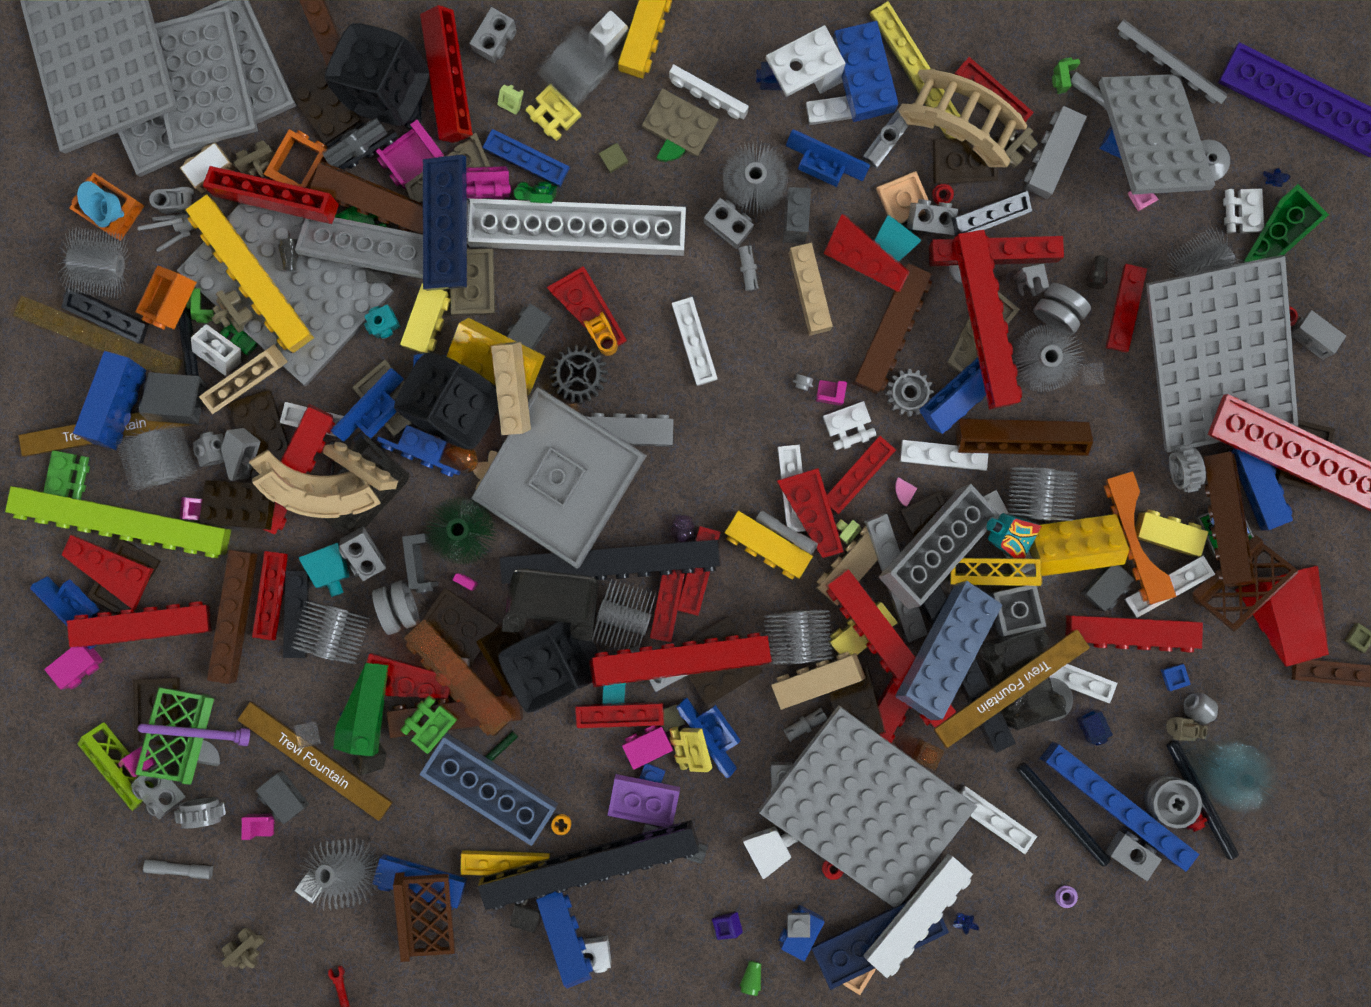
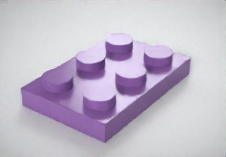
[608,774,680,827]

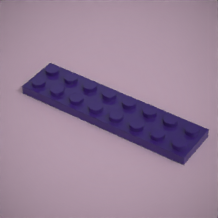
[1218,42,1371,158]

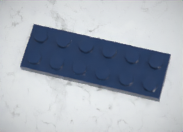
[423,154,467,291]
[811,900,949,990]

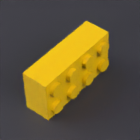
[446,318,545,396]
[1030,514,1129,576]

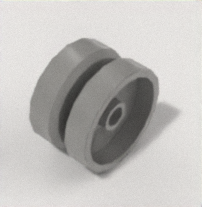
[1033,283,1091,336]
[372,580,420,635]
[1144,775,1202,829]

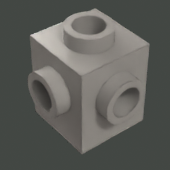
[193,432,224,467]

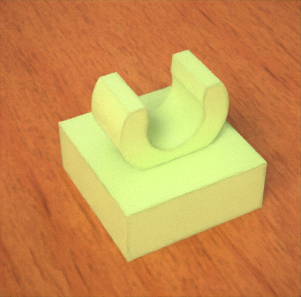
[497,85,524,114]
[836,519,862,546]

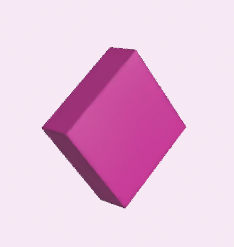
[453,573,478,591]

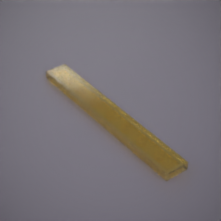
[13,296,183,374]

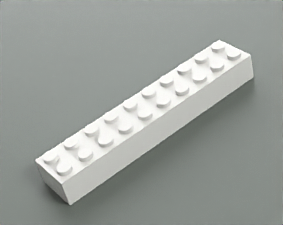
[467,198,686,256]

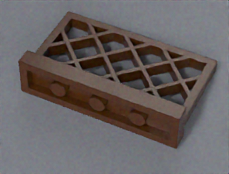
[1192,535,1298,632]
[393,872,455,962]

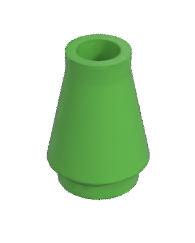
[739,961,762,996]

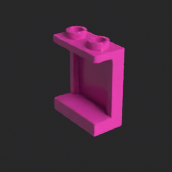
[376,120,444,189]

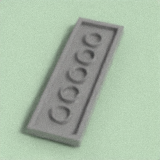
[295,217,423,279]

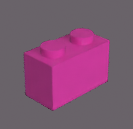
[44,647,104,690]
[622,725,673,770]

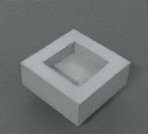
[787,913,810,937]

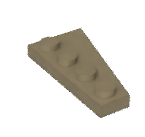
[405,133,490,203]
[947,292,1020,373]

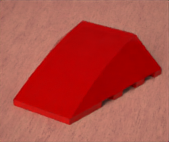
[1235,566,1329,667]

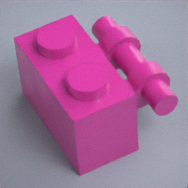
[466,166,511,200]

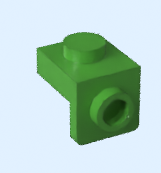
[1052,58,1080,94]
[187,288,214,323]

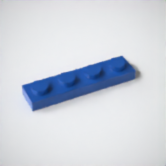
[483,129,570,187]

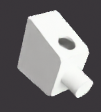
[588,11,629,62]
[742,827,798,879]

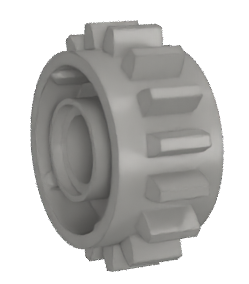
[885,369,934,417]
[1169,445,1206,493]
[174,797,226,829]

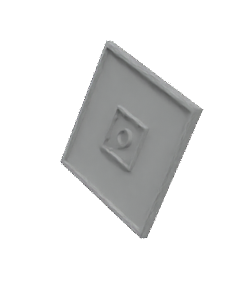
[471,387,647,568]

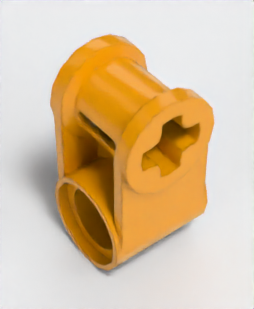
[583,312,618,356]

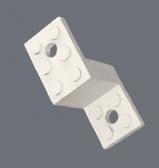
[766,25,857,97]

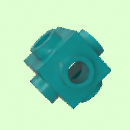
[364,304,401,339]

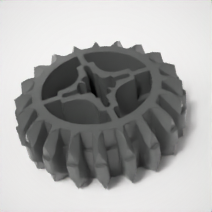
[549,345,608,404]

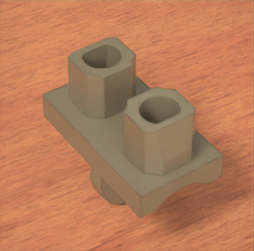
[1000,127,1038,168]
[234,141,275,178]
[212,290,253,333]
[1166,717,1208,741]
[221,928,266,969]

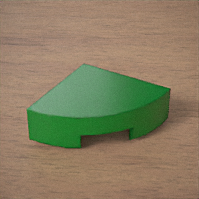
[656,139,685,162]

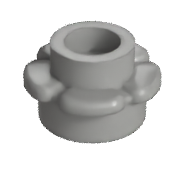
[793,374,813,391]

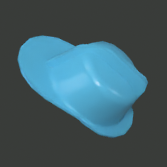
[77,181,124,228]

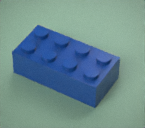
[833,21,898,122]
[73,351,146,450]

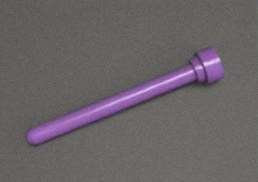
[138,724,250,746]

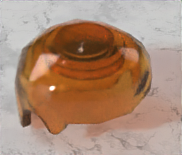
[445,445,478,473]

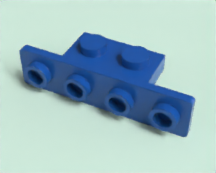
[786,129,870,187]
[331,368,404,441]
[377,425,461,477]
[30,577,100,649]
[676,698,741,778]

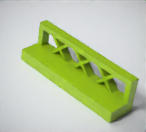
[77,722,154,811]

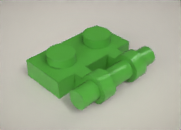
[43,450,90,500]
[400,695,458,754]

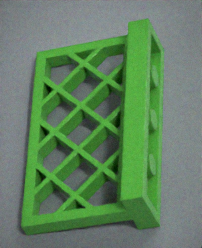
[135,687,214,785]

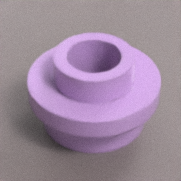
[1055,885,1078,908]

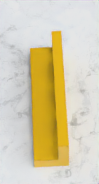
[951,558,1042,586]

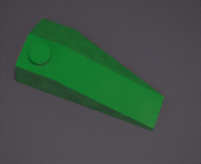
[1244,184,1329,263]
[333,663,388,757]

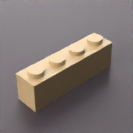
[789,243,833,336]
[491,342,531,435]
[199,344,288,414]
[816,525,878,606]
[771,652,866,710]

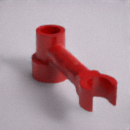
[328,966,350,1007]

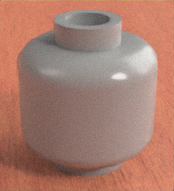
[1184,692,1218,725]

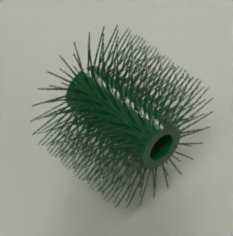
[425,497,498,565]

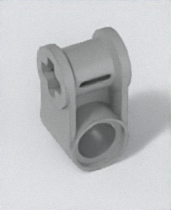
[149,187,194,214]

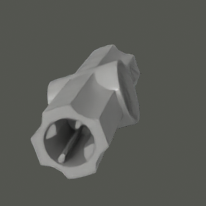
[862,107,909,169]

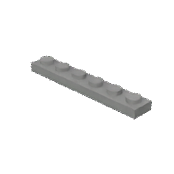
[1117,19,1227,104]
[865,513,928,642]

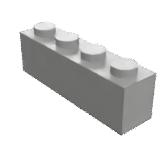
[1024,106,1087,199]
[586,413,673,447]

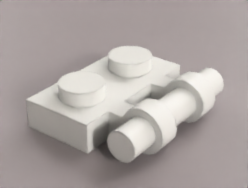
[1223,189,1264,234]
[823,401,876,450]

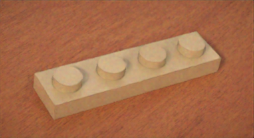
[323,442,398,491]

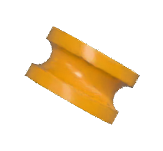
[551,814,572,835]

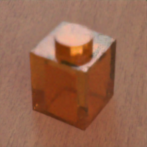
[912,738,944,771]

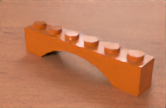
[1103,471,1177,605]

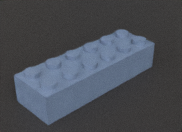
[895,581,1003,720]
[419,733,558,846]

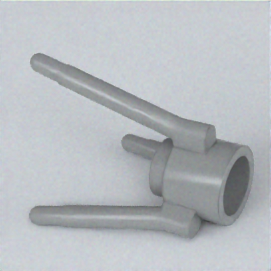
[137,213,195,252]

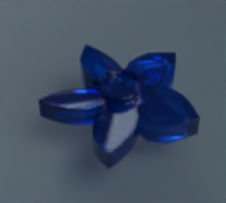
[1263,168,1291,187]
[952,913,979,935]

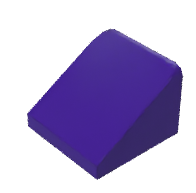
[712,912,743,940]

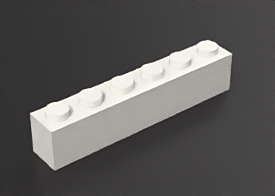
[863,854,973,978]

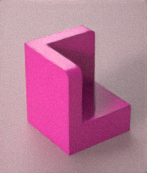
[816,380,847,406]
[118,746,157,777]
[242,814,274,840]

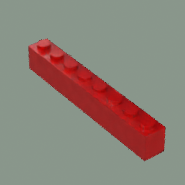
[953,229,1022,410]
[826,569,956,728]
[589,633,772,687]

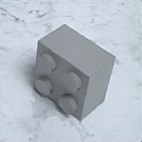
[987,586,1046,636]

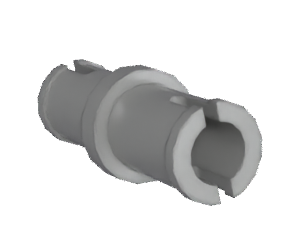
[738,245,759,291]
[783,708,828,742]

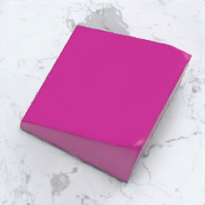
[180,497,202,520]

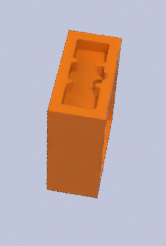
[264,129,328,189]
[69,172,144,241]
[135,265,197,330]

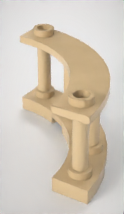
[898,69,1027,167]
[249,450,381,518]

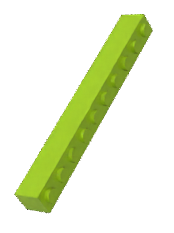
[5,486,231,558]

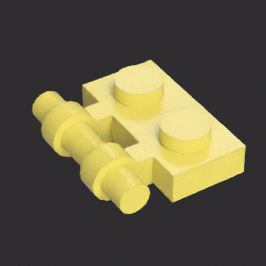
[526,84,581,141]
[669,727,712,772]

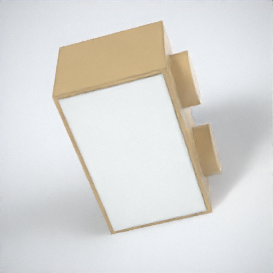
[180,142,236,193]

